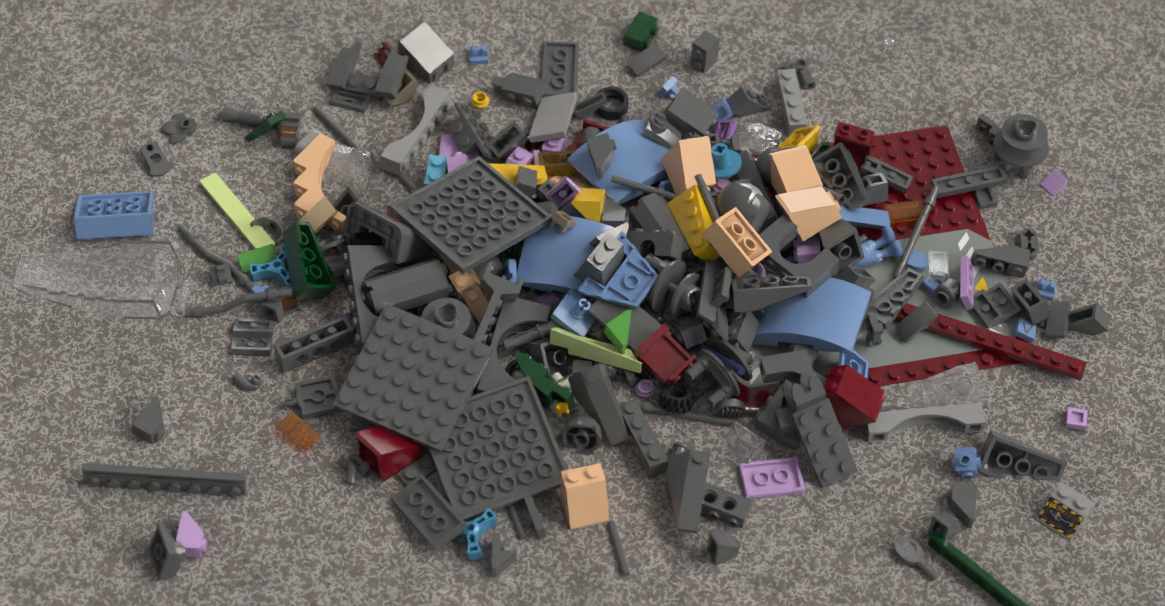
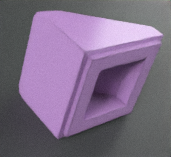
[1040,169,1068,196]

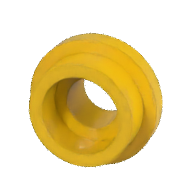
[471,92,489,109]

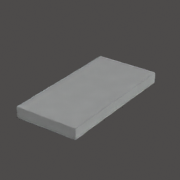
[529,92,577,143]

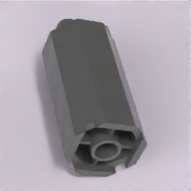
[629,193,699,268]
[362,258,453,318]

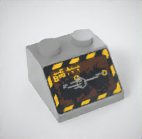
[1036,482,1096,541]

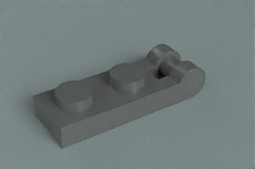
[859,156,913,193]

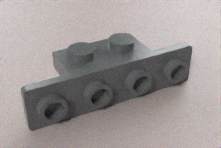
[697,259,732,324]

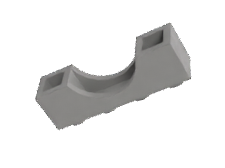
[776,69,808,137]

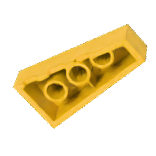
[667,185,720,261]

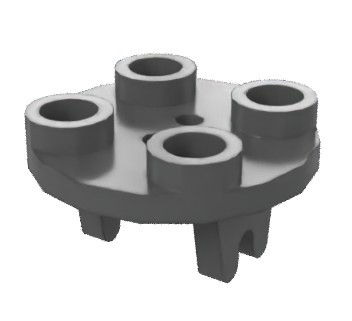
[316,231,345,260]

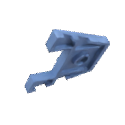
[578,231,658,309]

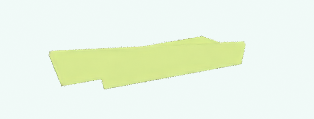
[550,327,642,373]

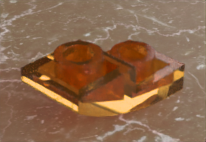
[277,412,321,452]

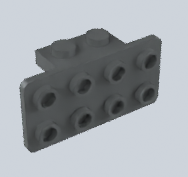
[448,102,506,164]

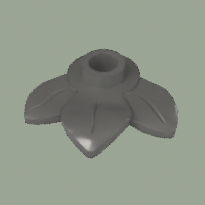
[161,113,197,144]

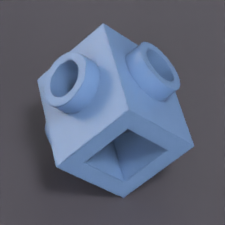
[952,447,981,479]

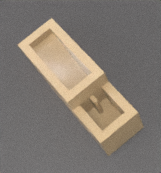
[298,197,338,234]

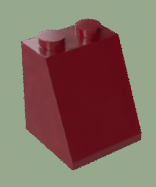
[823,364,886,428]
[355,426,422,482]

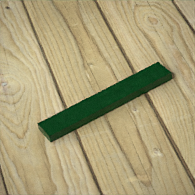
[927,530,1028,606]

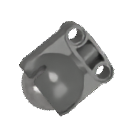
[714,183,771,233]

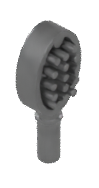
[714,399,765,419]
[894,536,940,580]

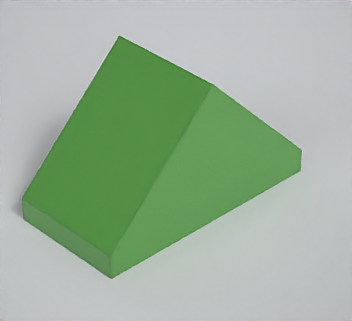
[604,310,631,353]

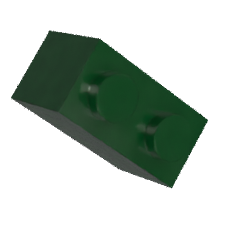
[623,11,659,52]

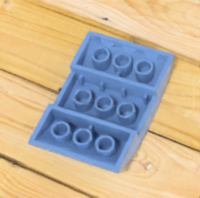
[567,119,669,205]
[516,214,627,299]
[752,276,872,354]

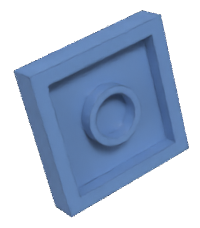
[550,288,595,337]

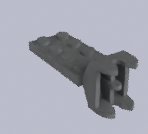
[474,261,526,344]
[783,373,858,487]

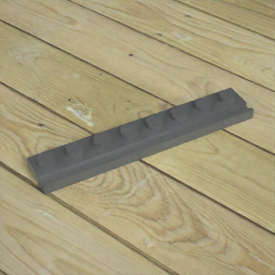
[81,463,247,497]

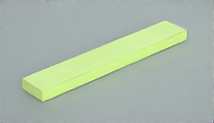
[200,172,277,249]

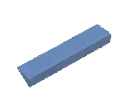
[839,205,890,229]

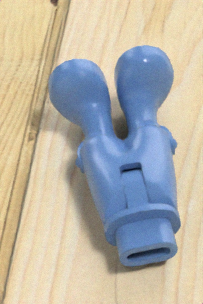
[853,225,903,267]

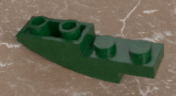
[515,350,575,409]

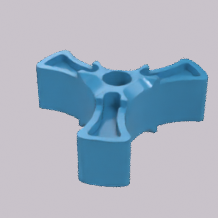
[250,245,292,287]
[458,508,498,561]

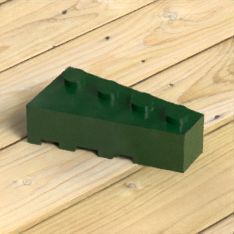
[282,221,336,300]

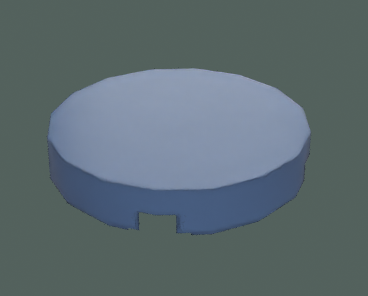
[504,259,516,284]

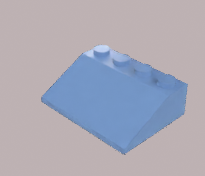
[74,191,154,240]

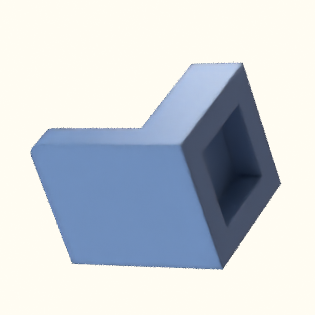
[710,96,734,123]

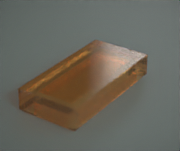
[884,200,924,223]

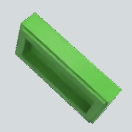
[236,243,277,273]

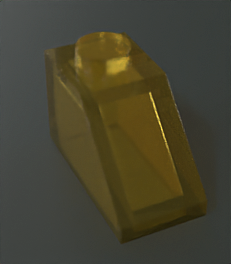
[538,150,576,179]

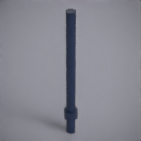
[692,342,745,375]

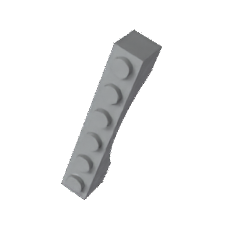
[380,84,452,176]
[864,402,986,443]

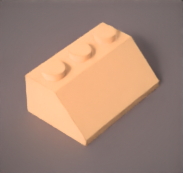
[702,207,772,278]

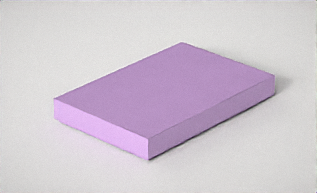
[738,457,805,499]

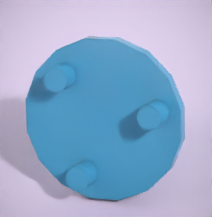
[711,143,742,179]

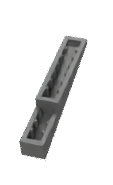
[737,150,793,254]

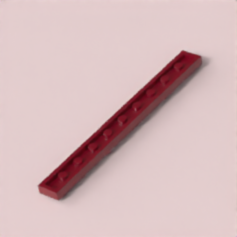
[896,303,1087,381]

